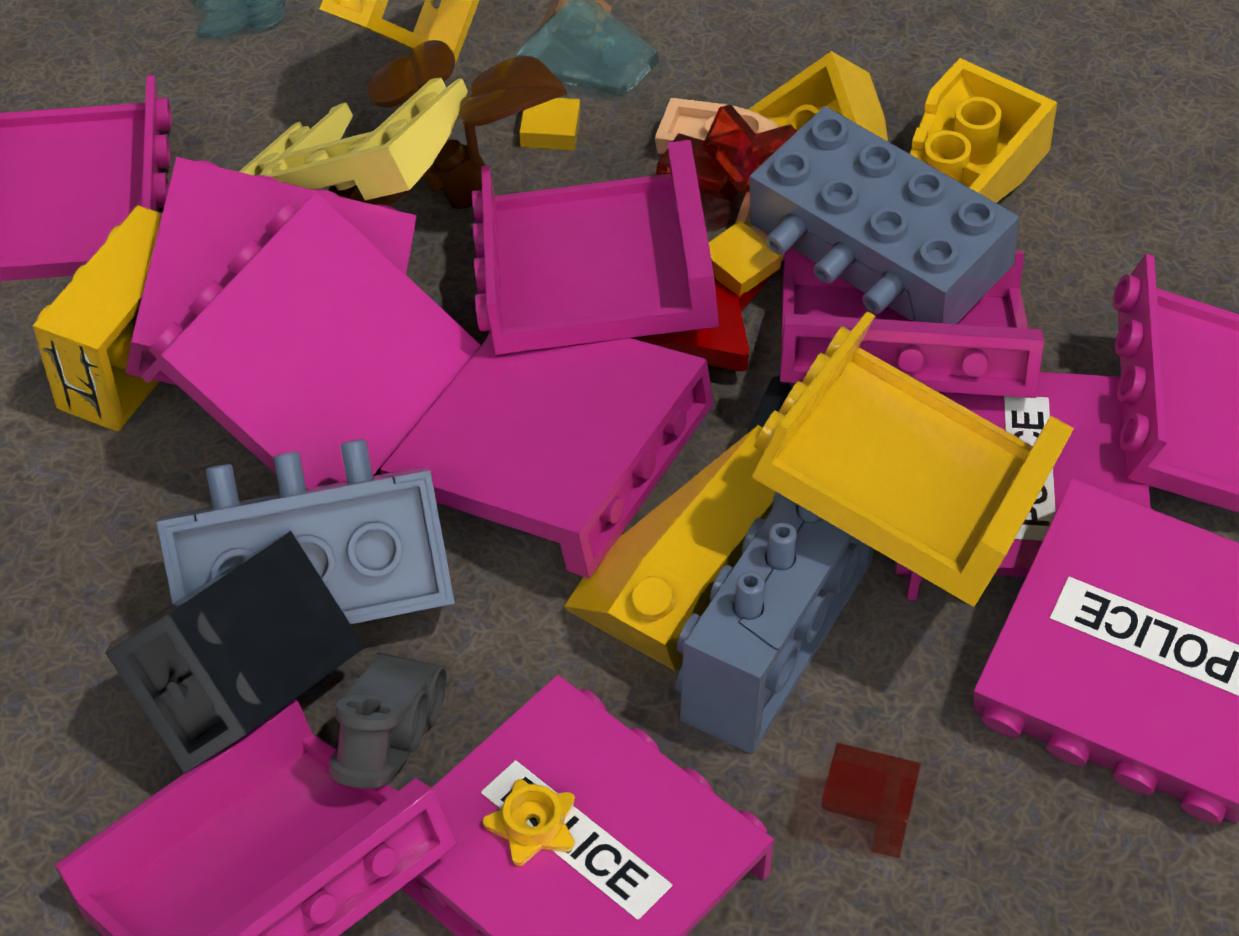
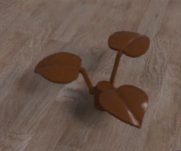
[327,40,567,209]

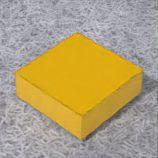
[520,98,580,150]
[708,220,783,296]

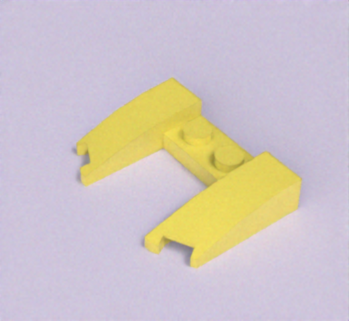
[239,78,468,201]

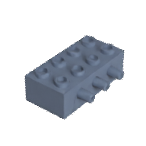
[749,106,1020,324]
[156,439,455,624]
[675,492,874,755]

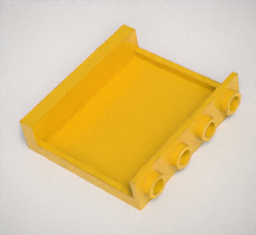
[752,311,1074,607]

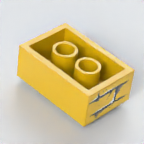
[32,205,162,432]

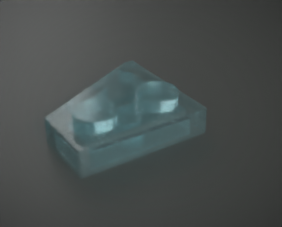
[512,0,660,97]

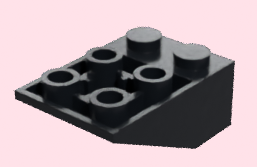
[105,530,365,774]

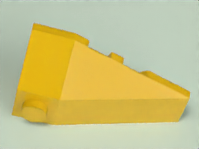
[747,51,888,141]
[910,58,1057,203]
[564,425,776,671]

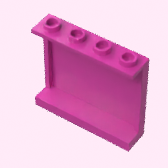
[0,75,172,281]
[472,140,719,355]
[126,157,417,385]
[141,191,481,488]
[780,248,1044,398]
[1112,254,1239,513]
[380,331,714,579]
[54,699,457,936]

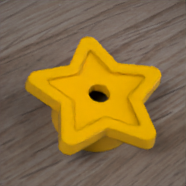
[482,779,575,866]

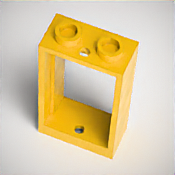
[319,0,480,64]

